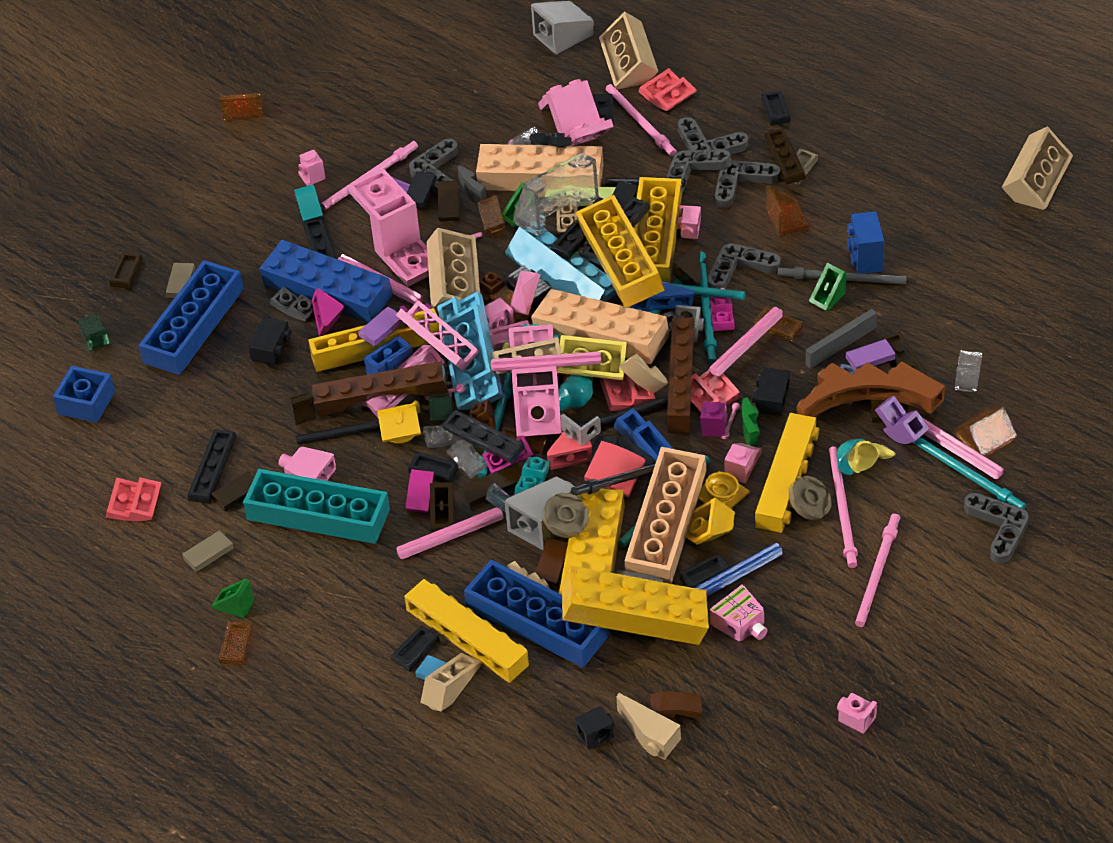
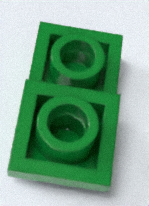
[742,397,760,446]

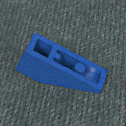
[629,282,694,311]

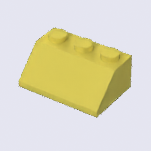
[557,335,627,380]

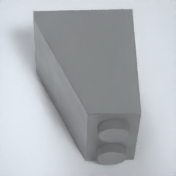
[531,1,594,54]
[505,476,575,550]

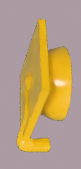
[377,400,421,443]
[698,471,750,509]

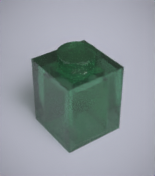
[77,313,109,351]
[429,393,454,421]

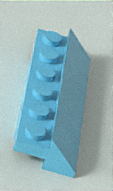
[505,222,617,302]
[437,291,503,410]

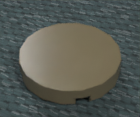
[789,476,831,520]
[542,493,589,538]

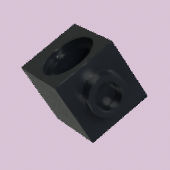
[575,706,615,749]

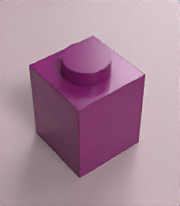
[700,402,728,437]

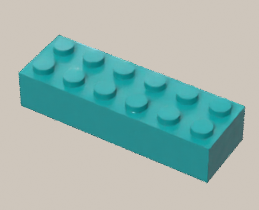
[243,469,390,544]

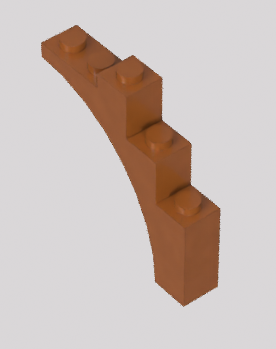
[796,361,945,417]

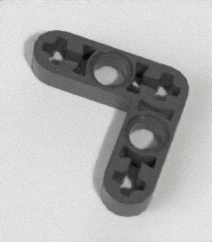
[678,117,749,162]
[409,139,458,195]
[666,150,732,194]
[715,160,780,209]
[707,243,781,289]
[964,493,1029,564]

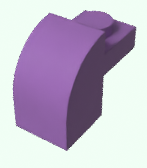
[875,396,929,444]

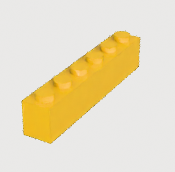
[308,308,440,372]
[755,413,819,533]
[404,579,529,683]

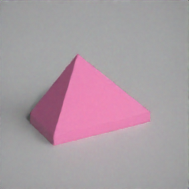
[510,271,540,315]

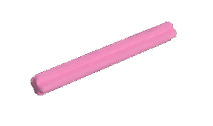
[338,254,423,305]
[710,307,783,377]
[491,352,601,371]
[923,418,1004,479]
[396,507,503,559]

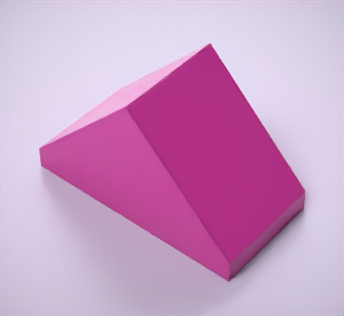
[312,289,344,337]

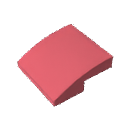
[639,68,697,111]
[691,369,742,413]
[599,373,656,411]
[584,441,646,498]
[106,477,162,521]

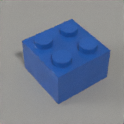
[847,211,884,273]
[53,366,115,423]

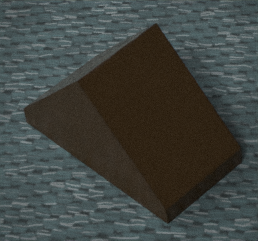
[673,246,701,287]
[284,393,316,425]
[430,482,456,529]

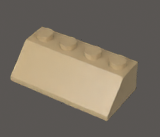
[599,12,658,89]
[1002,126,1073,210]
[427,228,480,312]

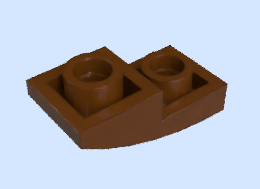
[479,271,505,306]
[469,399,496,429]
[536,538,568,585]
[649,692,702,720]

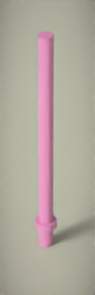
[829,447,858,568]

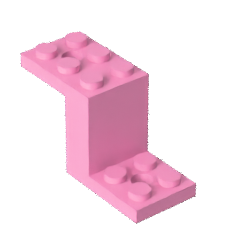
[538,79,614,146]
[347,168,429,287]
[509,325,562,437]

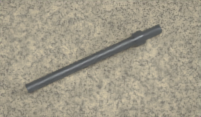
[777,267,907,285]

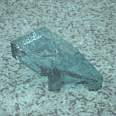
[486,483,511,512]

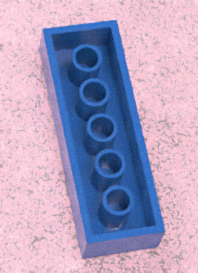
[259,240,393,323]
[138,260,244,375]
[464,560,610,668]

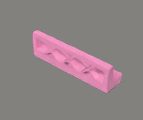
[396,300,480,371]
[360,345,444,419]

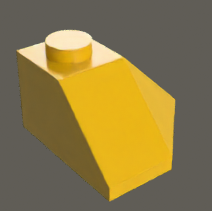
[686,498,735,545]

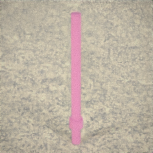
[606,84,677,156]
[320,141,418,210]
[855,514,900,627]

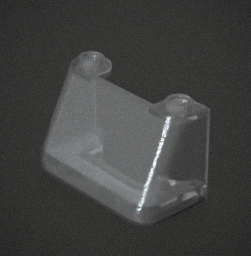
[514,153,599,236]

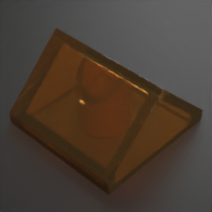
[219,93,263,121]
[765,185,810,236]
[953,407,1017,457]

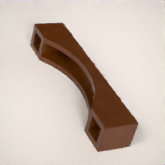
[667,318,694,434]
[312,361,449,416]

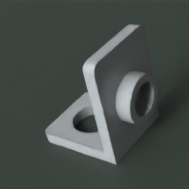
[676,305,704,342]
[560,414,601,446]

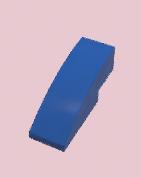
[614,408,673,463]

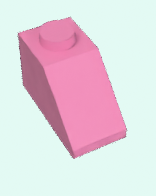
[724,443,762,484]

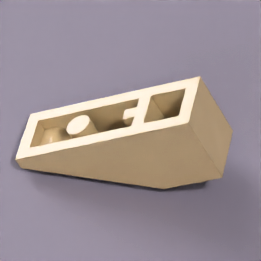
[492,338,562,375]
[420,653,481,711]
[616,693,681,760]

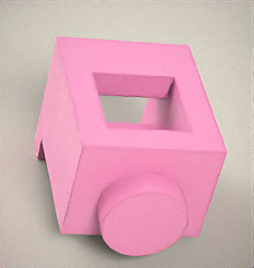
[298,150,325,186]
[677,205,701,239]
[485,298,514,330]
[837,693,877,734]

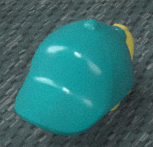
[558,374,593,411]
[837,439,896,475]

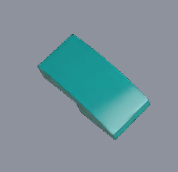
[294,184,324,222]
[515,457,550,495]

